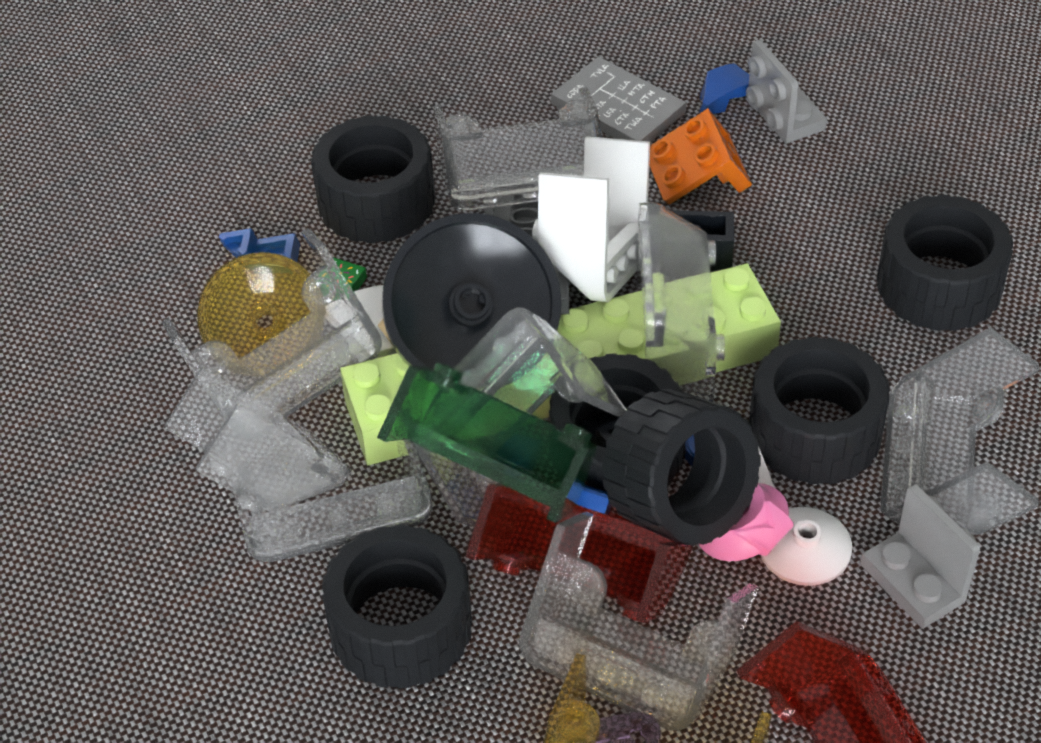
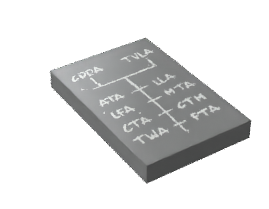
[551,56,686,142]

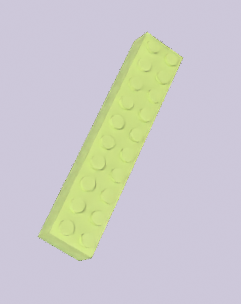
[340,263,781,466]

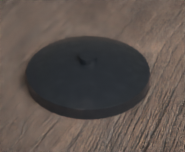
[382,213,561,392]

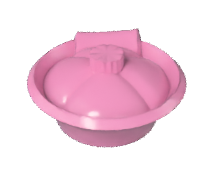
[699,483,794,561]

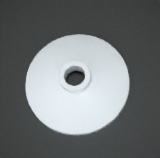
[761,507,852,586]

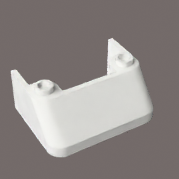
[532,136,650,302]

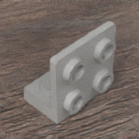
[746,39,827,144]
[860,484,980,629]

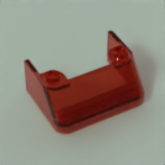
[465,484,693,623]
[736,621,927,743]

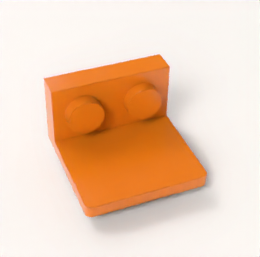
[649,108,752,205]

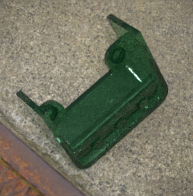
[377,362,598,523]

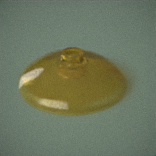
[197,252,326,378]

